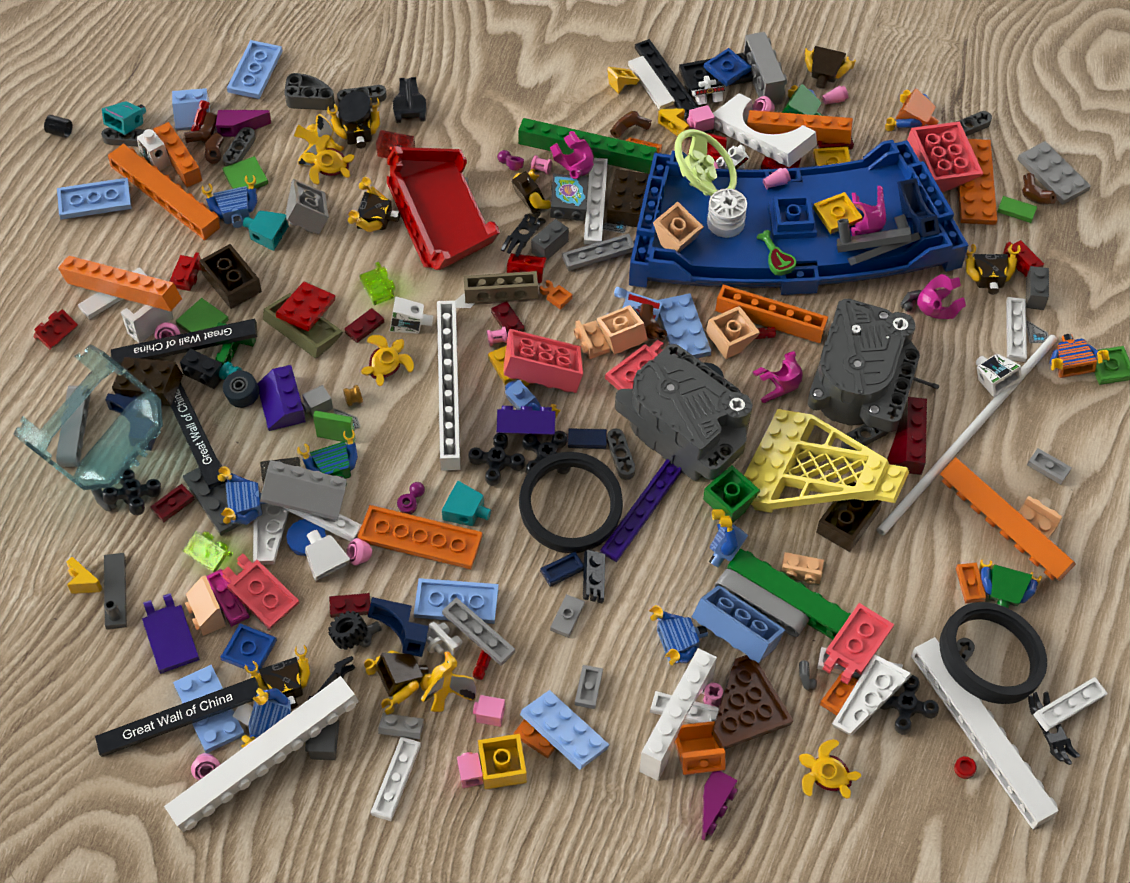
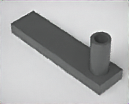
[848,214,921,266]
[837,219,912,253]
[104,553,127,630]

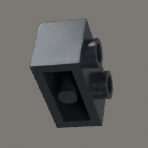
[180,348,222,389]

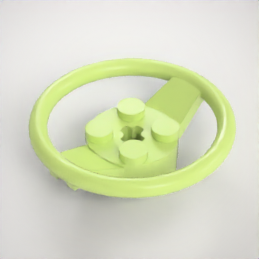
[675,129,737,197]

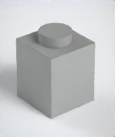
[302,385,333,418]

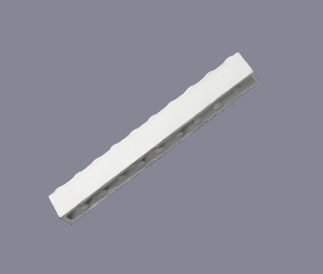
[437,300,461,471]
[911,637,1059,829]
[164,676,359,832]

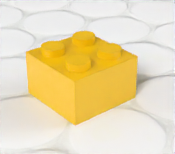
[478,734,527,789]

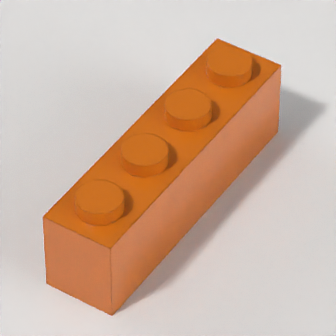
[153,122,202,188]

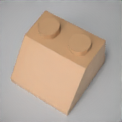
[653,202,704,252]
[597,305,648,355]
[706,306,760,359]
[185,575,226,636]

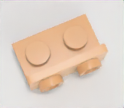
[574,320,610,359]
[1018,496,1062,539]
[781,552,824,584]

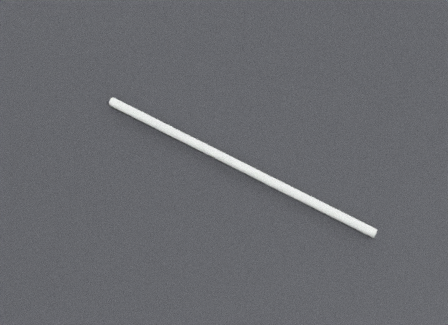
[877,335,1057,536]

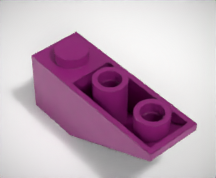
[216,110,272,137]
[702,771,738,841]

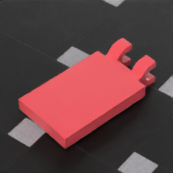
[605,340,664,390]
[222,553,299,630]
[823,603,894,685]

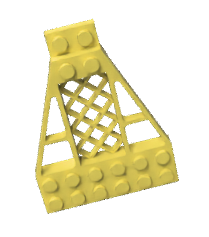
[744,409,909,513]

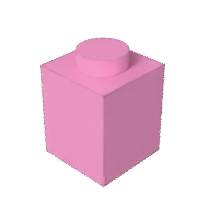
[687,105,715,132]
[473,695,505,727]
[457,752,483,788]

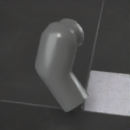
[901,290,921,311]
[359,621,382,648]
[799,660,817,691]

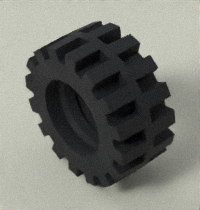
[328,611,368,650]

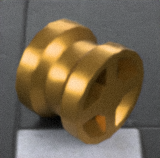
[343,385,363,407]

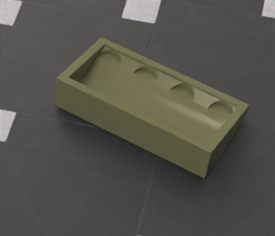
[263,293,343,359]

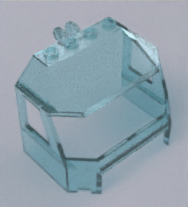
[14,344,163,490]

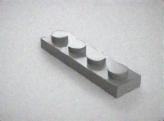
[562,234,634,271]
[442,597,515,666]

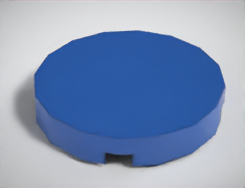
[286,519,326,556]

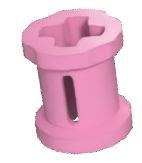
[531,155,552,175]
[487,327,508,347]
[703,683,723,707]

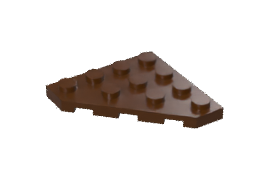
[711,655,793,750]

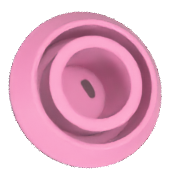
[753,96,775,112]
[155,322,180,339]
[347,538,372,565]
[191,753,220,780]

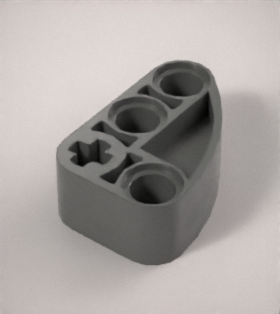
[284,73,335,110]

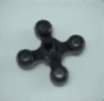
[522,431,571,475]
[468,433,525,486]
[102,468,161,516]
[880,675,939,735]

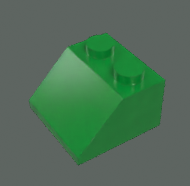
[703,465,760,523]

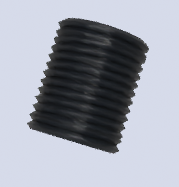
[44,115,73,138]

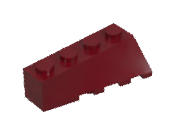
[887,397,927,475]

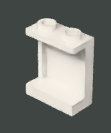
[121,305,173,343]

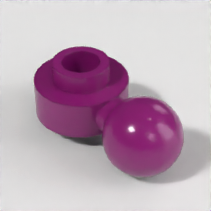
[497,150,524,171]
[397,482,425,514]

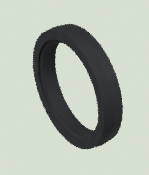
[519,452,623,553]
[939,602,1047,704]

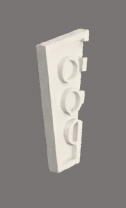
[253,492,289,565]
[832,654,912,736]

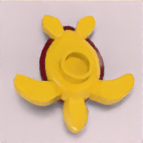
[302,135,355,185]
[361,335,414,386]
[799,739,861,799]

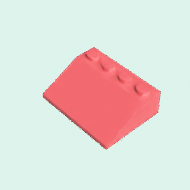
[907,121,983,192]
[504,329,583,393]

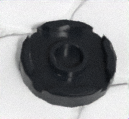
[338,91,372,124]

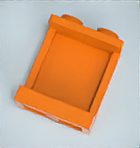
[675,721,726,775]

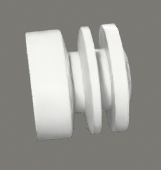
[707,189,747,238]

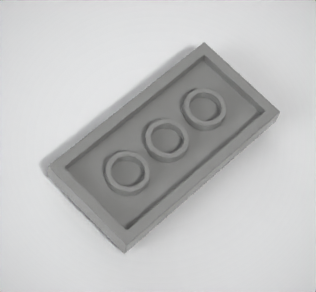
[1017,141,1091,205]

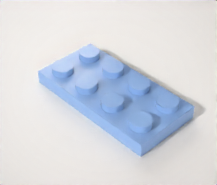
[227,40,283,99]
[57,178,132,220]
[657,293,711,358]
[414,578,499,624]
[173,665,245,753]
[520,690,609,770]

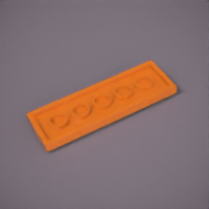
[958,139,997,225]
[357,505,483,569]

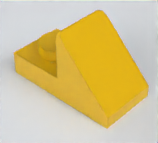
[607,67,640,94]
[658,109,689,139]
[66,557,103,594]

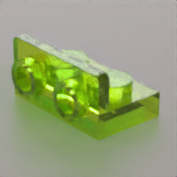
[359,261,395,305]
[183,531,233,572]

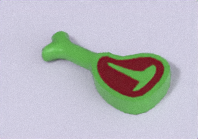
[757,230,796,276]

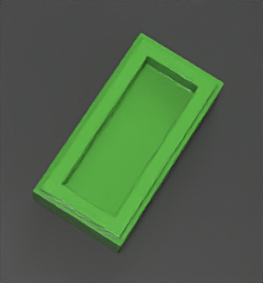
[997,196,1037,223]

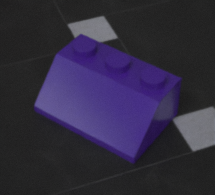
[257,365,306,431]
[496,406,556,434]

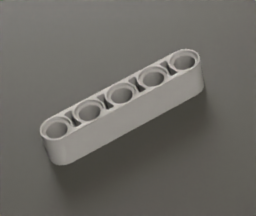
[56,386,90,467]
[715,569,809,637]

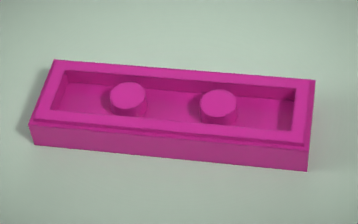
[206,569,250,627]

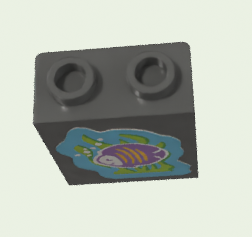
[550,174,588,221]

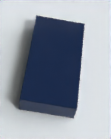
[568,428,607,449]
[540,552,584,587]

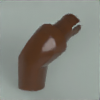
[610,111,652,138]
[184,112,217,143]
[205,132,224,164]
[1022,173,1057,204]
[639,304,667,341]

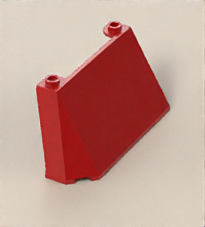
[387,146,500,270]

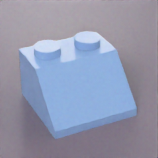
[172,88,210,131]

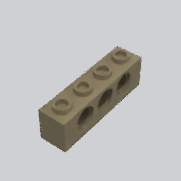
[464,271,538,304]

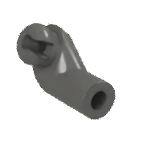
[91,486,117,511]

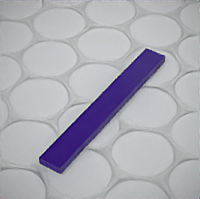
[600,459,682,562]

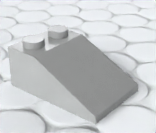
[286,179,329,234]

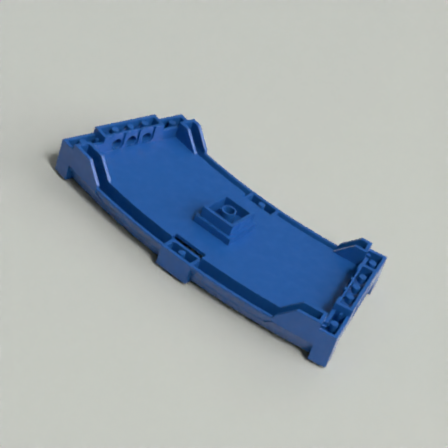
[629,139,969,295]

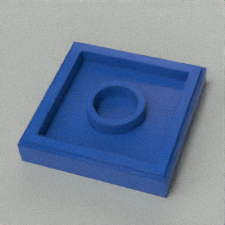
[704,48,752,87]
[221,623,277,673]

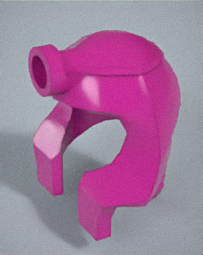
[550,131,594,179]
[851,186,886,236]
[917,274,966,319]
[753,351,803,403]

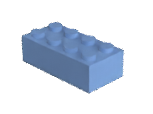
[692,585,785,663]

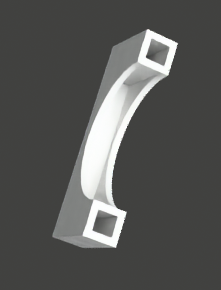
[713,93,817,167]
[639,648,717,781]

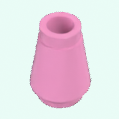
[822,86,848,105]
[763,168,791,189]

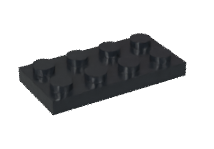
[679,53,753,93]

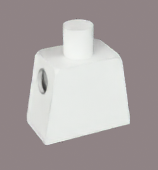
[305,530,350,582]

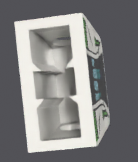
[137,129,171,171]
[390,297,433,334]
[976,354,1022,397]

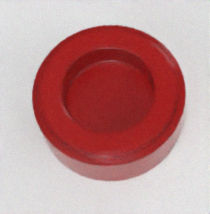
[954,756,977,779]

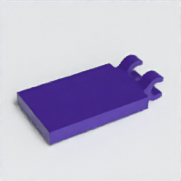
[142,593,200,674]

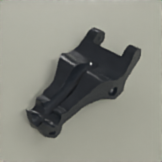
[393,77,427,123]

